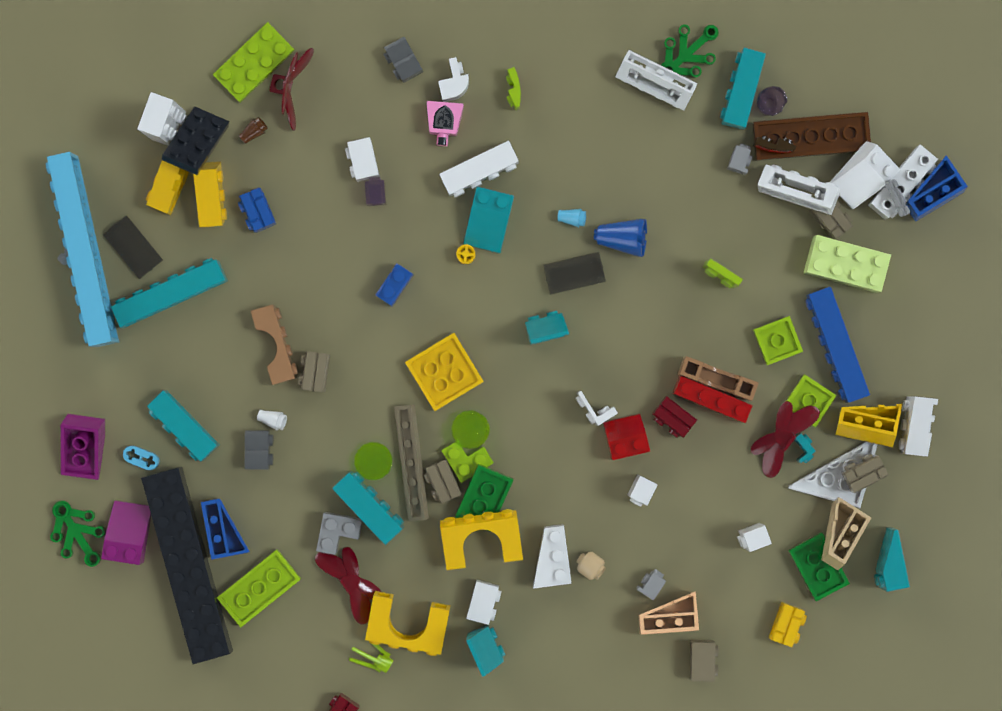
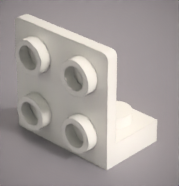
[576,391,618,426]

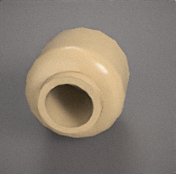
[576,551,606,580]

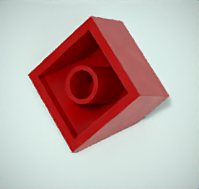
[603,414,650,460]

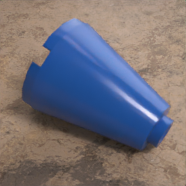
[594,219,647,257]

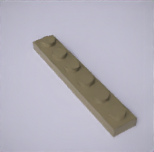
[394,404,429,521]

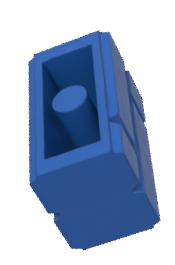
[238,188,277,233]
[376,263,413,307]

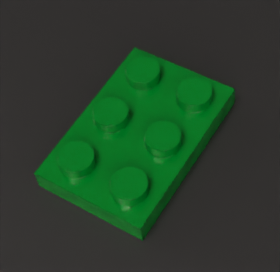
[455,464,514,532]
[788,532,850,602]

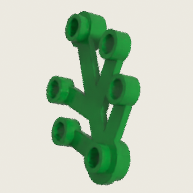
[661,24,719,78]
[50,501,106,567]

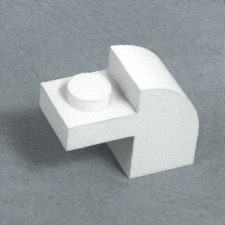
[438,57,469,102]

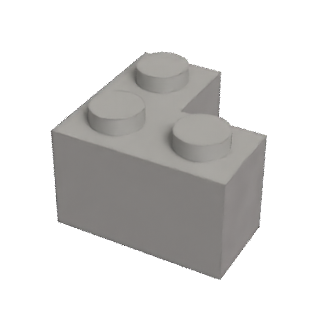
[316,512,363,555]

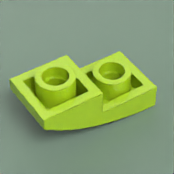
[505,67,521,110]

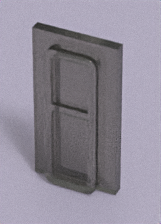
[103,216,163,279]
[543,252,606,295]

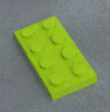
[213,22,295,103]
[217,549,301,628]

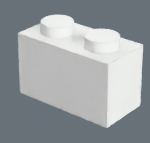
[345,137,380,182]
[627,474,657,506]
[737,523,772,552]
[467,580,502,625]

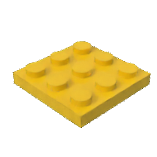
[405,333,484,411]

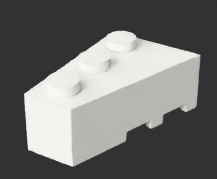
[899,396,938,457]
[533,524,572,589]

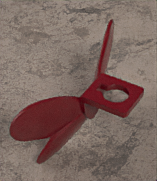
[269,48,314,131]
[751,401,820,478]
[315,547,381,625]

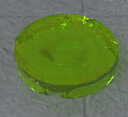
[451,410,490,449]
[354,442,393,480]

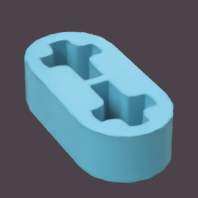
[123,446,160,470]

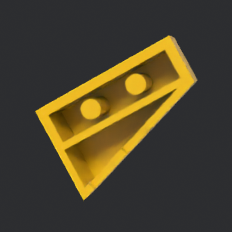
[146,160,189,216]
[193,161,227,227]
[835,404,902,447]

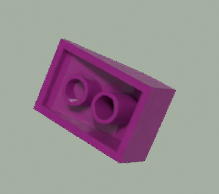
[60,414,105,480]
[101,500,151,565]

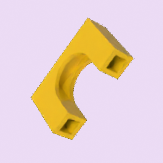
[440,509,523,570]
[365,591,451,656]

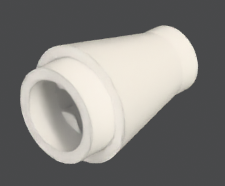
[257,410,287,430]

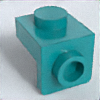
[794,433,815,463]

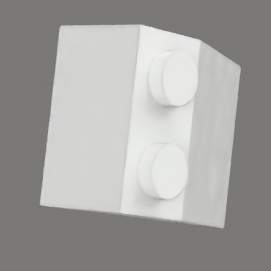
[830,141,900,209]

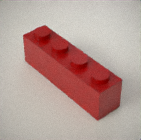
[672,376,753,423]

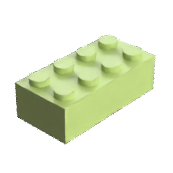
[804,235,891,293]

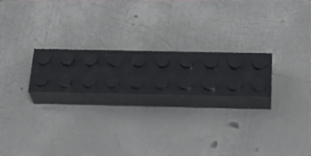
[141,467,233,664]

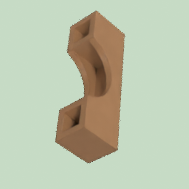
[251,305,298,385]
[677,356,759,401]

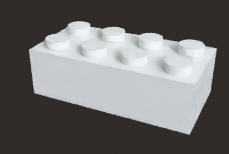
[137,92,187,145]

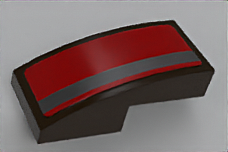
[753,136,797,153]

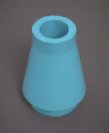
[558,209,586,228]

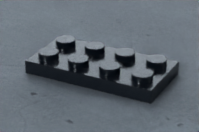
[162,107,230,175]

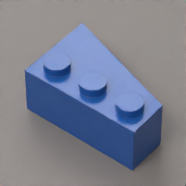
[906,155,968,222]
[201,498,250,560]

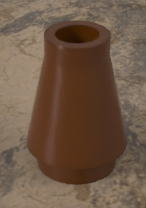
[239,117,268,144]

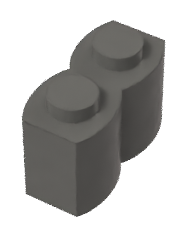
[383,37,423,83]
[245,430,274,470]

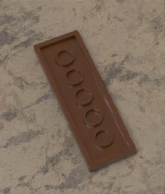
[753,112,871,161]

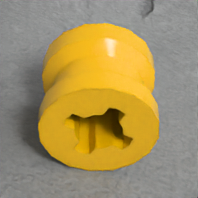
[456,244,476,264]

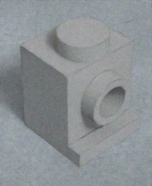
[727,144,752,175]
[636,569,666,601]

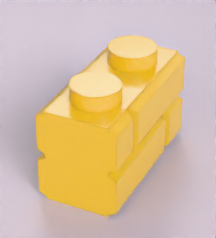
[768,602,807,647]

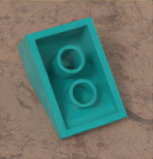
[463,187,514,253]
[525,311,569,345]
[874,527,910,592]
[466,625,506,677]

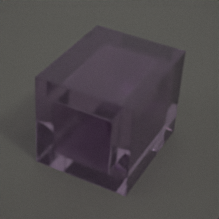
[365,177,387,206]

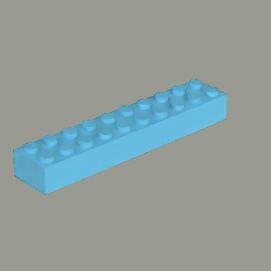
[46,152,119,347]

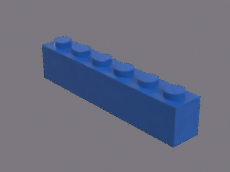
[805,286,870,403]

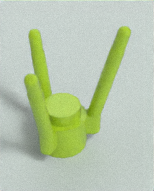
[349,644,393,673]

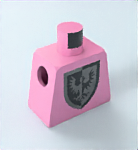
[427,101,464,146]

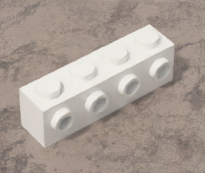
[439,141,519,197]
[868,145,938,220]

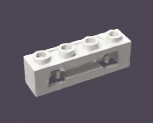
[615,50,697,110]
[758,165,839,215]

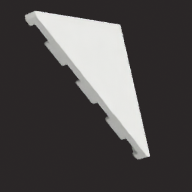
[788,442,878,508]

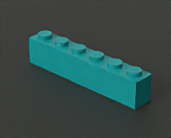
[111,258,228,328]

